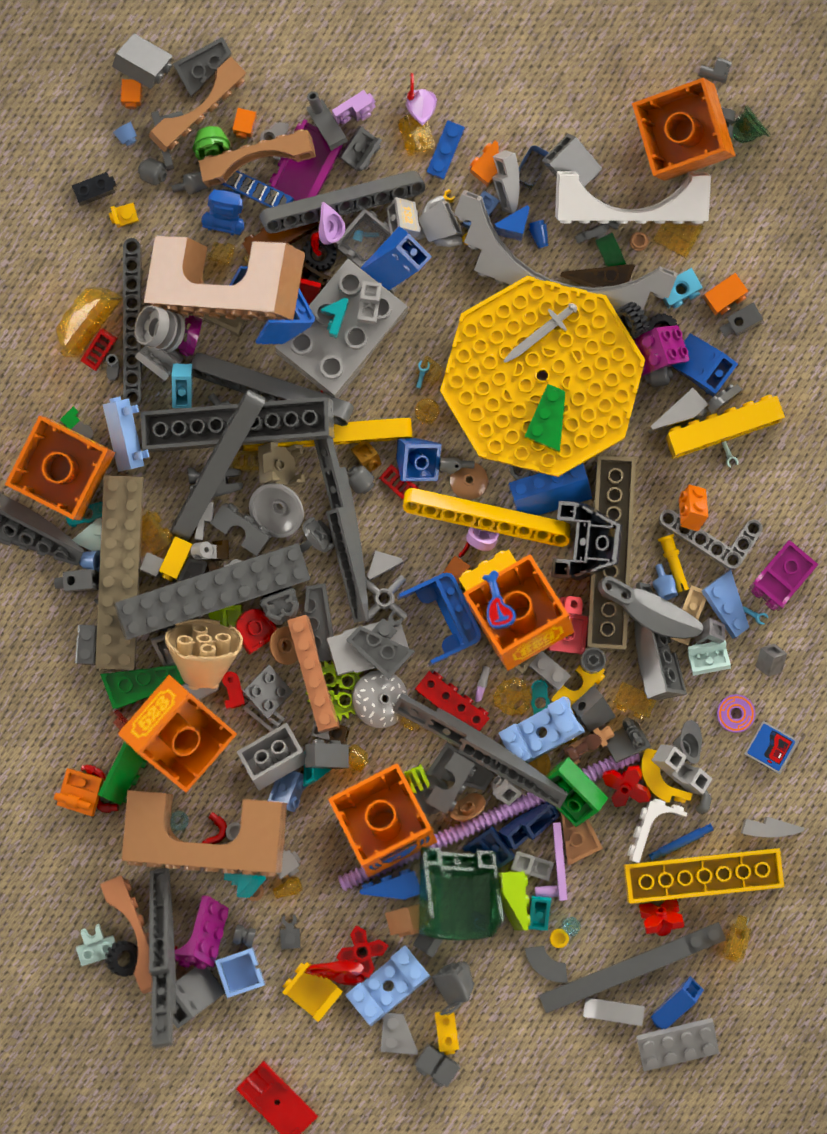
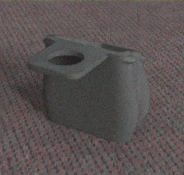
[260,586,299,625]
[432,961,474,1015]

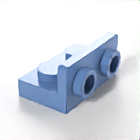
[268,771,306,812]

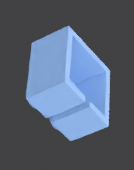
[215,948,265,998]

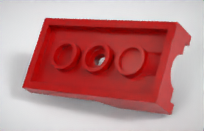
[236,1061,318,1134]

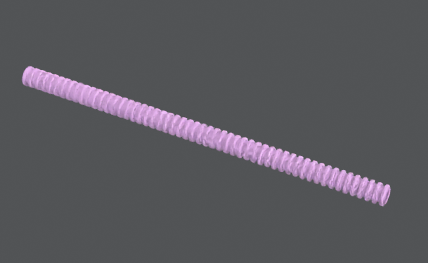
[338,753,640,891]

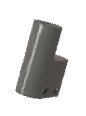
[698,57,732,83]
[106,354,120,381]

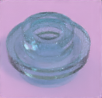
[171,811,189,830]
[562,917,581,936]

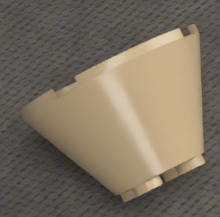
[165,619,243,690]

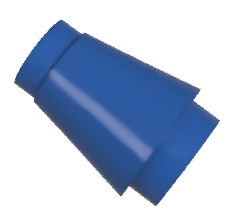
[529,220,549,249]

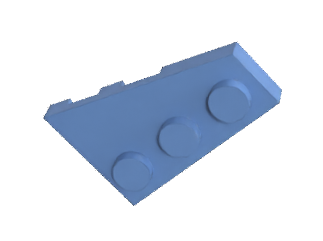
[701,570,749,639]

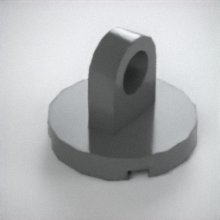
[300,517,334,553]

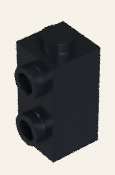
[72,172,117,207]

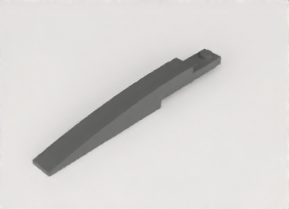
[314,439,369,623]
[393,693,568,809]
[149,868,176,1050]
[539,922,726,1013]

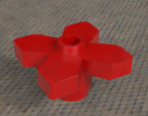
[602,765,651,807]
[639,899,684,936]
[336,925,388,978]

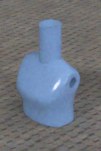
[652,564,678,600]

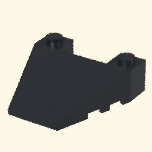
[551,501,622,581]

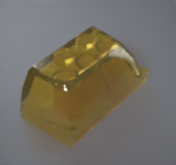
[56,287,123,358]

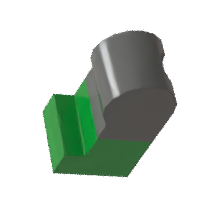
[60,407,94,440]

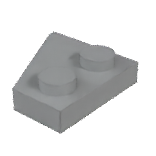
[381,1013,418,1055]

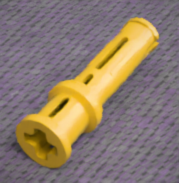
[658,534,689,593]

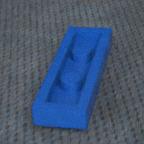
[426,120,465,180]

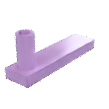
[535,822,567,901]

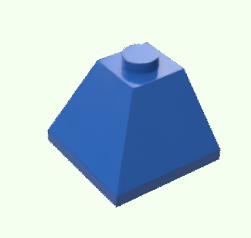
[396,438,442,481]

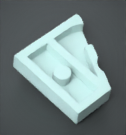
[72,518,102,551]

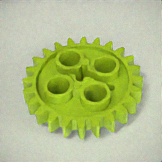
[305,660,361,721]

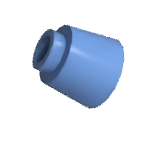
[113,122,137,147]
[79,550,100,572]

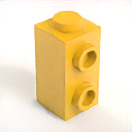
[159,536,193,582]
[435,1010,459,1055]

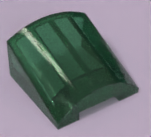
[419,847,504,941]

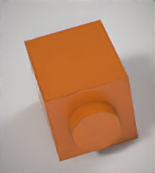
[121,79,142,109]
[232,108,257,139]

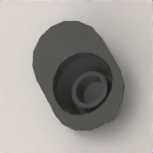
[673,720,702,764]

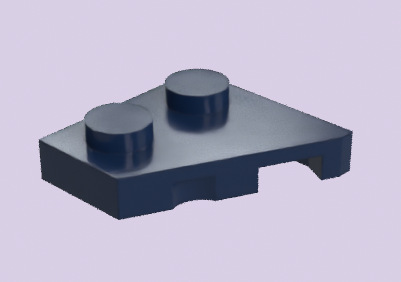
[462,826,515,869]

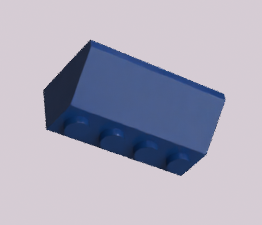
[508,463,593,516]

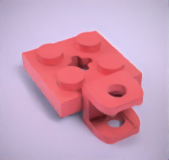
[547,596,588,655]

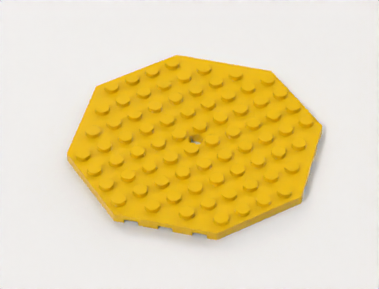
[440,276,645,477]

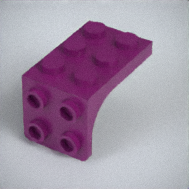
[633,325,689,377]
[749,540,819,611]
[175,895,229,969]

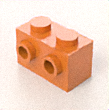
[702,273,748,316]
[679,484,708,531]

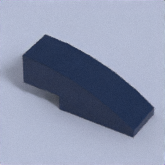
[498,802,560,850]

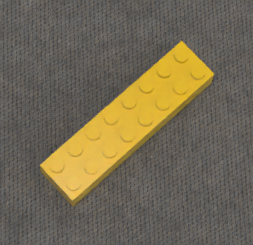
[624,848,784,904]

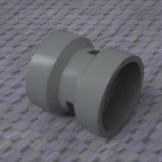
[233,924,256,948]

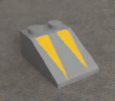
[648,388,708,434]

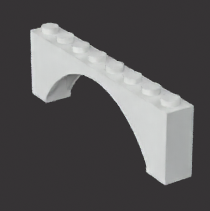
[555,171,711,224]

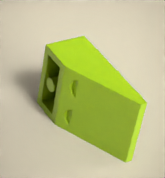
[492,871,530,931]

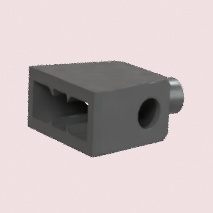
[719,302,764,337]
[54,569,100,593]
[571,685,616,732]

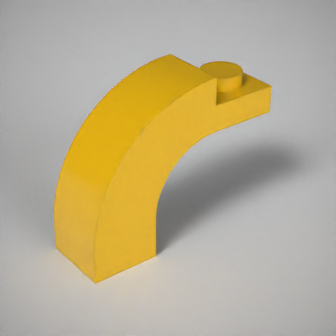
[640,748,693,804]

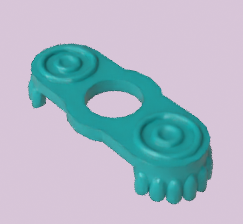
[66,501,103,527]
[531,680,550,715]

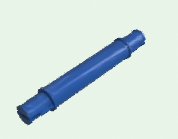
[648,823,714,861]

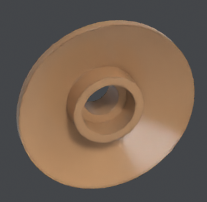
[450,463,488,500]
[269,626,298,665]
[449,793,486,822]

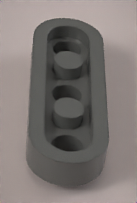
[708,384,742,414]

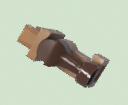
[563,726,615,764]

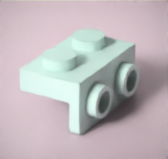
[688,640,731,676]

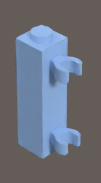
[102,396,150,472]

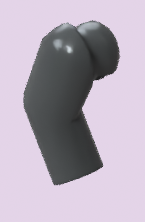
[696,790,712,814]

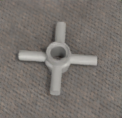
[365,575,408,622]

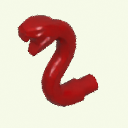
[81,764,119,813]
[201,812,227,844]

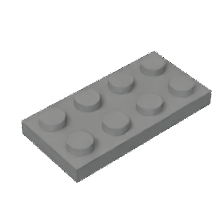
[636,1018,719,1071]

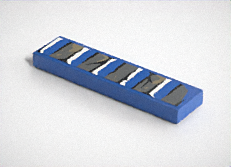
[221,170,294,208]

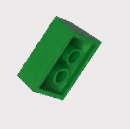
[98,742,148,806]
[546,757,608,827]

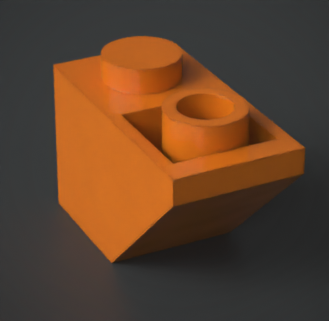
[470,141,499,187]

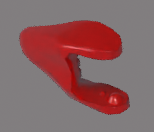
[304,961,364,986]

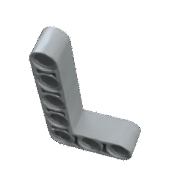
[659,510,763,570]

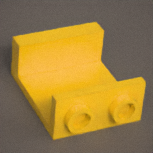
[282,961,343,1022]

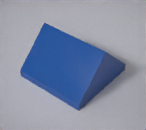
[494,205,530,241]

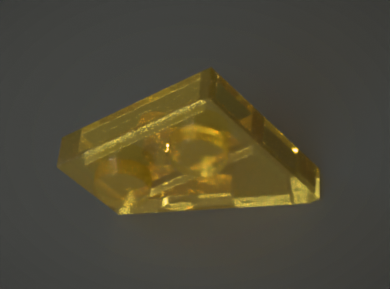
[653,223,704,259]

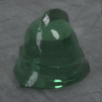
[733,105,771,143]

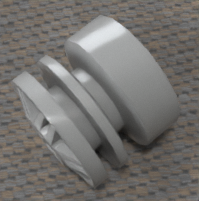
[134,305,185,352]

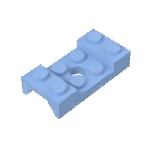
[499,696,585,763]
[345,945,431,1026]

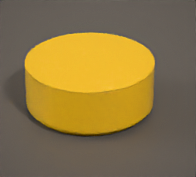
[549,929,569,948]

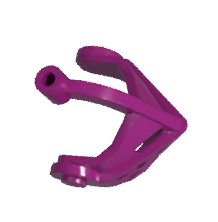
[178,315,203,357]

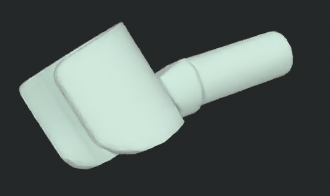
[722,441,739,467]

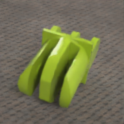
[404,764,430,793]

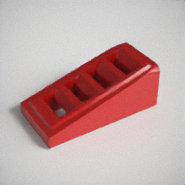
[80,328,118,371]
[379,464,419,500]

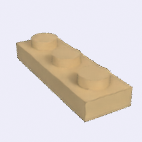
[670,585,706,646]

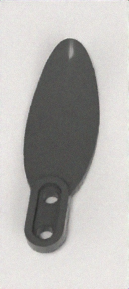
[598,576,703,639]

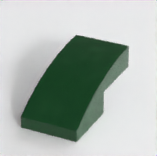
[595,232,627,267]

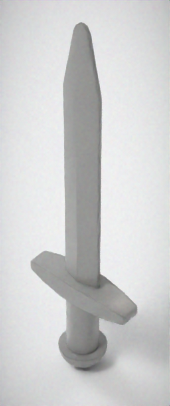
[504,303,577,363]

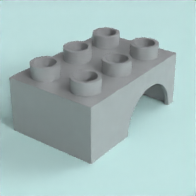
[275,259,408,398]

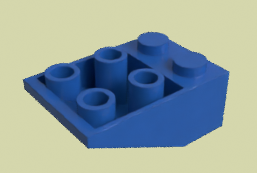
[361,226,432,291]
[671,333,738,397]
[359,868,422,900]

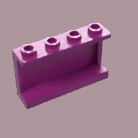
[269,119,344,201]

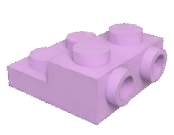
[332,90,376,125]

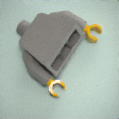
[416,189,468,247]

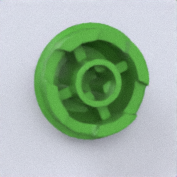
[193,126,230,160]

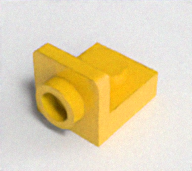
[109,203,139,228]

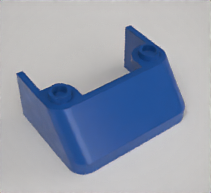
[229,266,315,344]
[397,573,481,667]

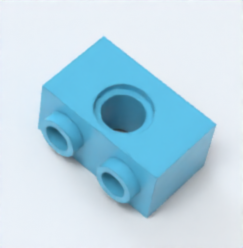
[663,268,703,309]
[172,364,193,408]

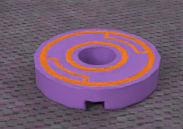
[717,694,756,733]

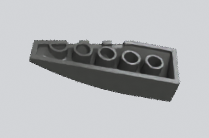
[0,493,84,566]
[634,582,687,700]

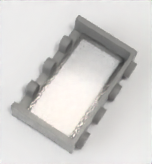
[335,209,405,294]

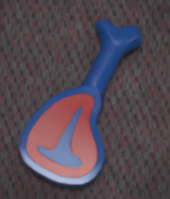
[482,570,516,629]

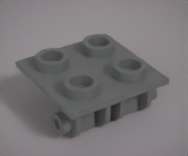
[243,664,293,719]
[606,717,651,763]

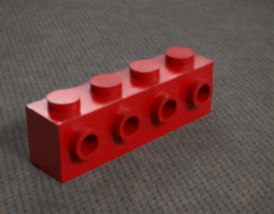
[415,670,490,732]

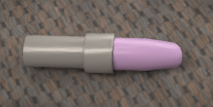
[475,666,491,702]

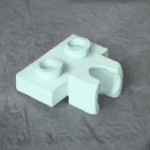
[76,924,116,966]

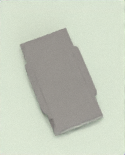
[326,620,409,676]

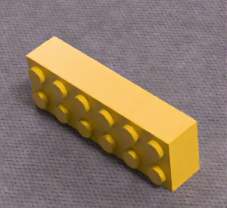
[665,395,785,459]

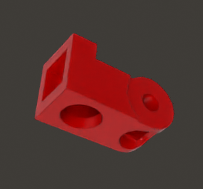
[222,671,246,710]

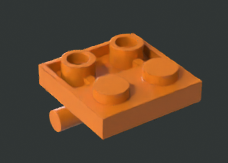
[54,768,104,816]

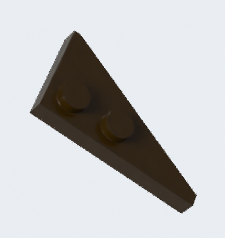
[560,264,635,288]

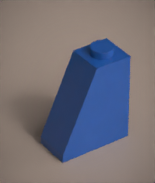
[650,976,704,1029]

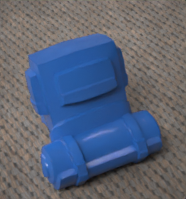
[201,189,244,236]

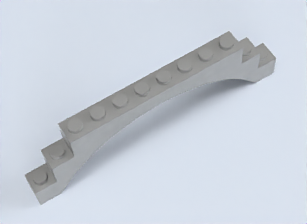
[454,190,678,311]

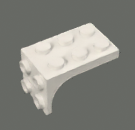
[627,799,687,863]

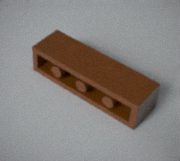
[242,222,319,258]

